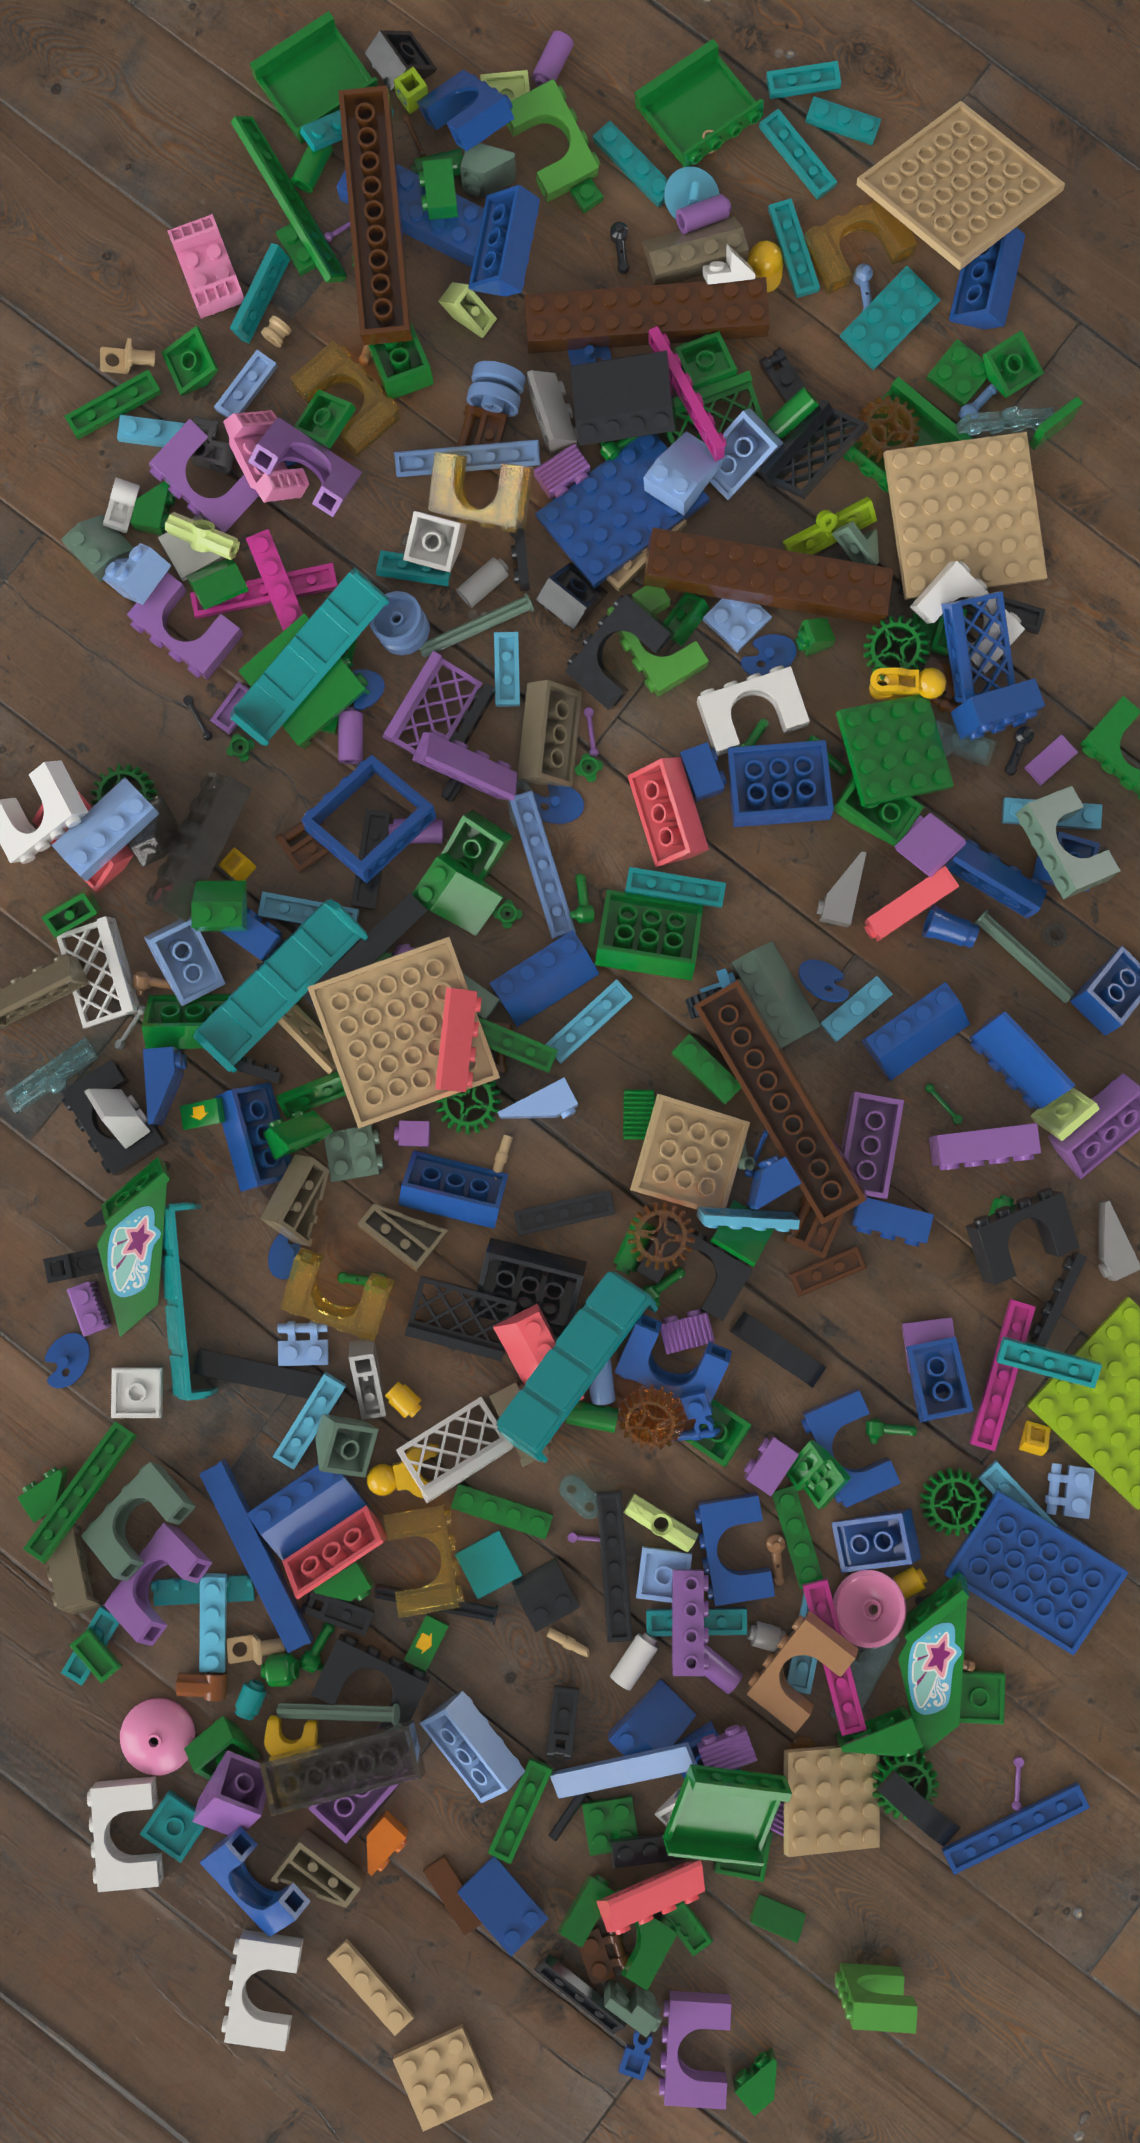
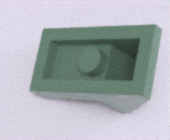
[832,521,879,566]

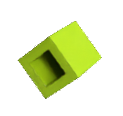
[394,67,428,114]

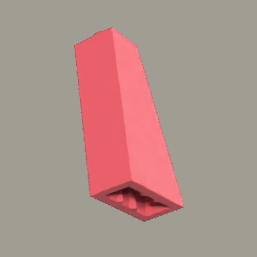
[864,866,959,942]

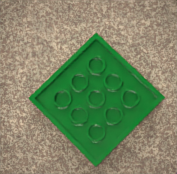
[836,695,954,807]

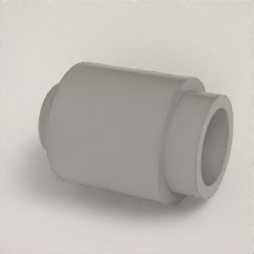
[747,1621,786,1652]

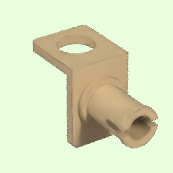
[100,338,155,374]
[226,1634,285,1665]

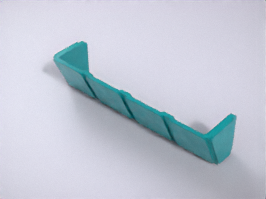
[230,567,390,746]
[193,899,368,1073]
[161,1202,219,1401]
[496,1271,658,1463]

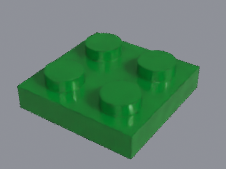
[926,339,988,407]
[582,1794,638,1856]

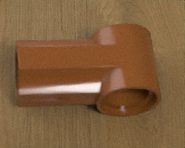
[176,1671,227,1701]

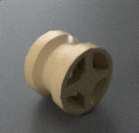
[261,316,292,348]

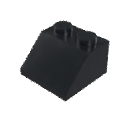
[365,30,437,91]
[536,562,608,630]
[512,1558,580,1632]

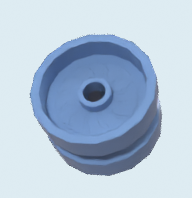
[467,361,526,417]
[370,591,430,656]

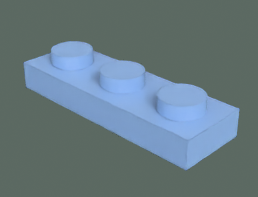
[214,350,278,418]

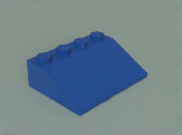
[728,740,834,827]
[969,1011,1075,1110]
[247,1464,375,1561]

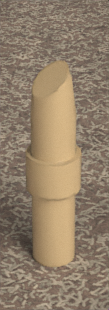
[493,1135,513,1180]
[546,1627,590,1658]

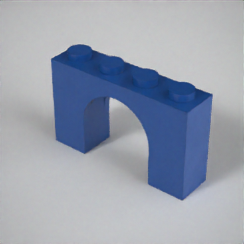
[417,69,515,152]
[614,1314,732,1403]
[801,1388,901,1508]
[694,1492,775,1606]
[200,1826,311,1937]

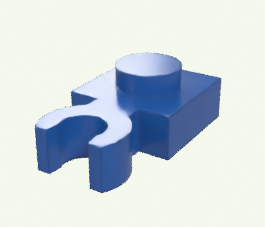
[680,1388,714,1434]
[618,2030,652,2081]

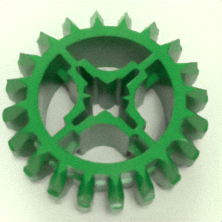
[863,616,930,680]
[91,764,158,805]
[435,1081,502,1135]
[919,1467,988,1536]
[872,1753,939,1820]

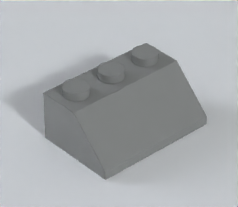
[527,370,578,458]

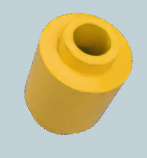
[385,1381,422,1418]
[892,1566,928,1600]

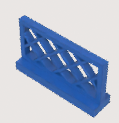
[941,591,1015,703]

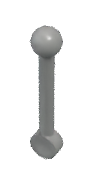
[115,1005,146,1050]

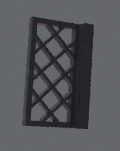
[759,399,868,500]
[405,1275,517,1361]

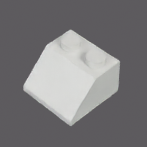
[403,511,467,572]
[84,1089,151,1149]

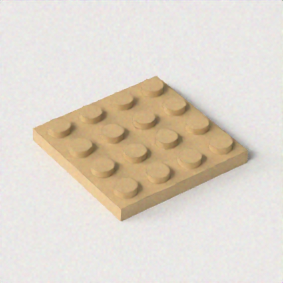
[630,1094,750,1210]
[784,1745,880,1857]

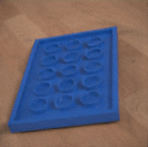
[535,434,710,588]
[944,1489,1129,1656]

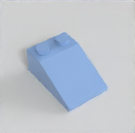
[710,408,783,500]
[643,431,726,516]
[144,916,226,1006]
[498,1078,578,1119]

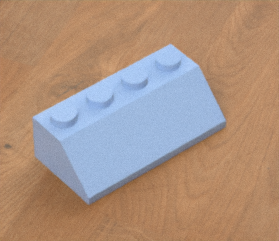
[52,777,159,881]
[420,1691,525,1803]

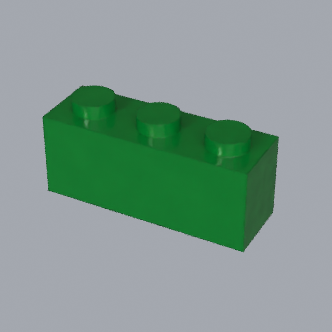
[671,1034,742,1105]

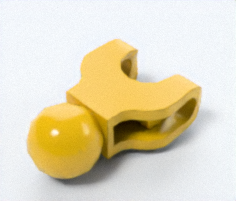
[869,668,947,700]
[367,1443,440,1498]
[264,1715,318,1798]

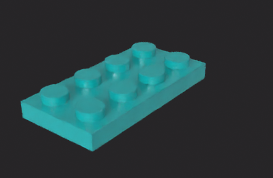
[839,266,941,371]

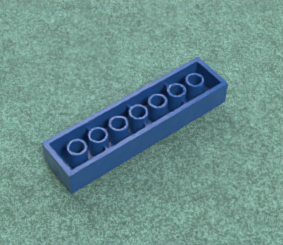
[337,164,484,268]

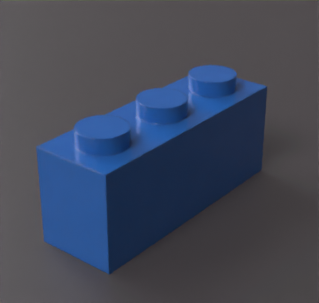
[851,1198,934,1247]

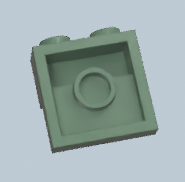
[324,1125,384,1182]
[604,1979,662,2038]

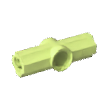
[165,512,240,560]
[623,1493,699,1553]

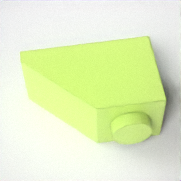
[438,282,497,338]

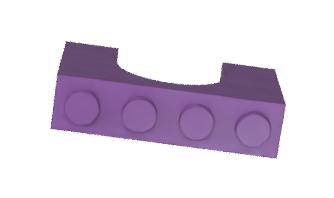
[248,417,362,517]
[148,419,259,533]
[127,572,243,680]
[104,1523,213,1646]
[659,1991,731,2109]

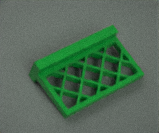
[666,371,766,446]

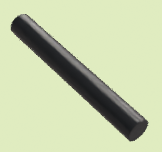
[549,1793,589,1841]

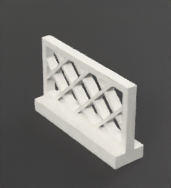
[56,916,141,1029]
[396,1397,514,1503]

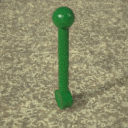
[925,1083,963,1124]

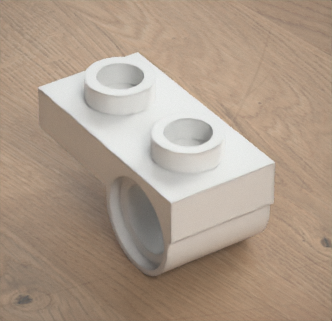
[103,477,140,534]

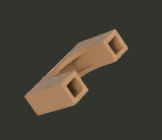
[747,1611,859,1733]

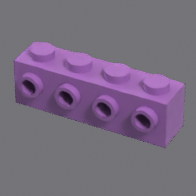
[672,1569,709,1676]

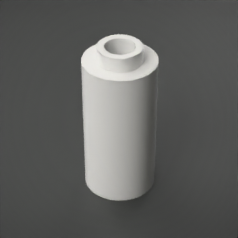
[610,1632,659,1691]

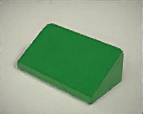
[664,592,710,646]
[750,1893,806,1943]

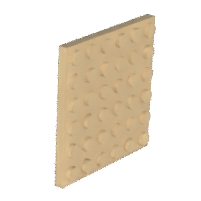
[856,101,1065,270]
[883,432,1047,600]
[308,937,500,1129]

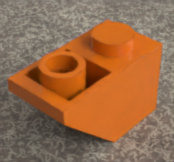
[367,1810,408,1876]

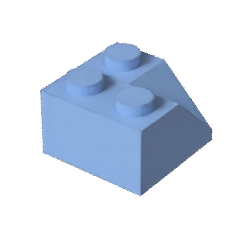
[102,543,171,605]

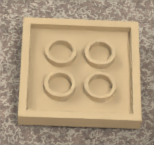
[393,2024,493,2132]

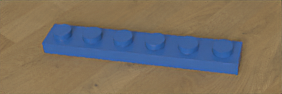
[941,1782,1090,1875]

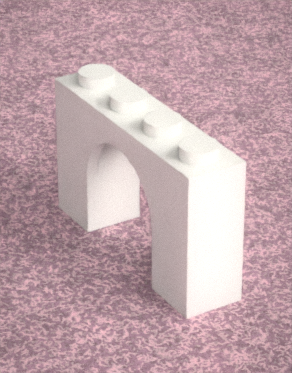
[910,561,1025,674]
[696,666,810,756]
[0,760,89,864]
[87,1776,164,1892]
[222,1930,304,2051]

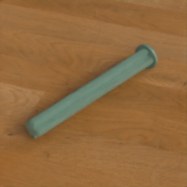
[419,593,534,657]
[973,909,1074,1003]
[276,1703,400,1725]

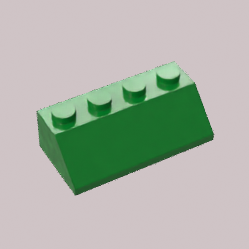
[141,994,231,1049]

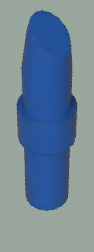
[673,1428,720,1441]

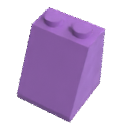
[192,1751,274,1835]

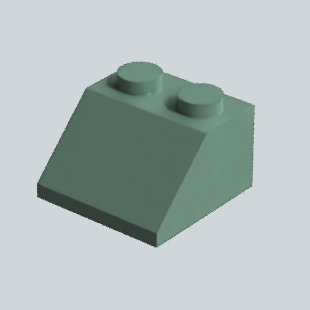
[460,143,517,198]
[61,515,134,583]
[315,1414,379,1478]

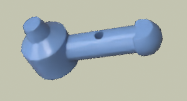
[853,263,873,310]
[958,384,997,428]

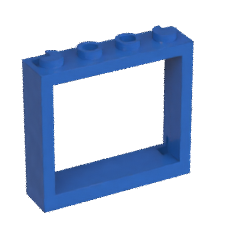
[301,755,437,883]

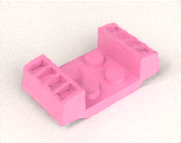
[167,214,244,319]
[223,410,309,503]

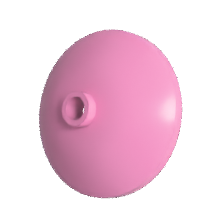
[833,1570,906,1648]
[120,1698,196,1775]

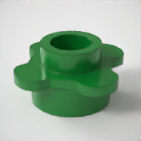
[226,734,255,762]
[574,753,603,782]
[493,899,522,929]

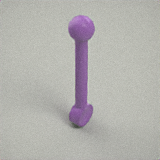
[324,222,351,242]
[584,707,599,757]
[568,1532,600,1543]
[1012,1756,1024,1811]

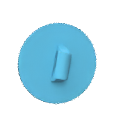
[664,167,719,219]

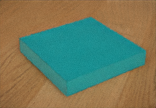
[455,1530,522,1599]
[140,1790,205,1863]

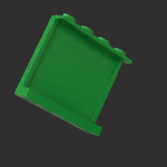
[249,11,378,144]
[635,39,764,167]
[840,377,972,493]
[238,613,371,749]
[663,1764,792,1867]

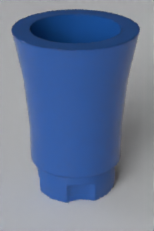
[922,904,979,948]

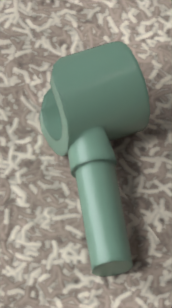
[737,1143,756,1170]

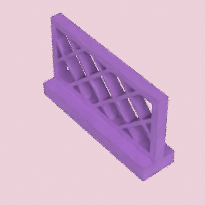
[382,651,483,755]

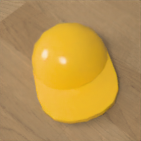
[747,240,783,293]

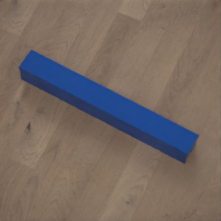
[199,1458,314,1653]

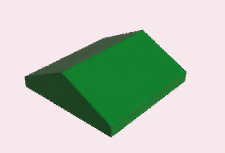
[161,326,218,396]
[983,330,1044,398]
[185,558,249,610]
[685,1399,752,1468]

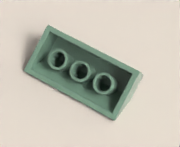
[730,941,821,1048]

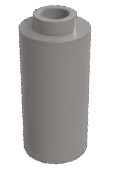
[456,557,509,608]

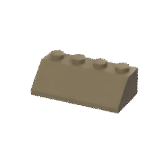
[642,216,749,285]
[517,680,582,787]
[0,954,90,1027]

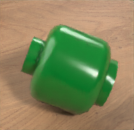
[261,1653,300,1687]

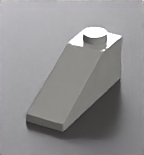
[816,852,866,928]
[1098,1200,1140,1281]
[349,1338,386,1420]

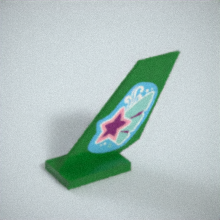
[97,1157,170,1337]
[898,1571,970,1754]

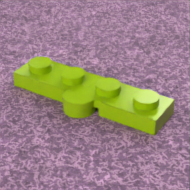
[782,497,877,555]

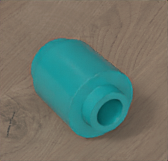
[235,1679,267,1720]

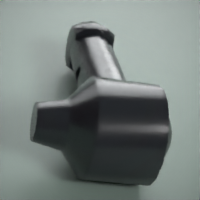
[610,222,630,274]
[1004,726,1034,776]

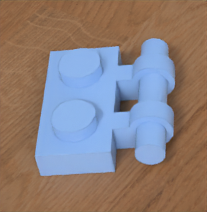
[277,1320,329,1366]
[1045,1463,1095,1519]

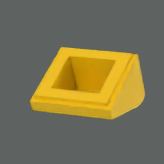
[218,847,256,881]
[1019,1420,1051,1456]

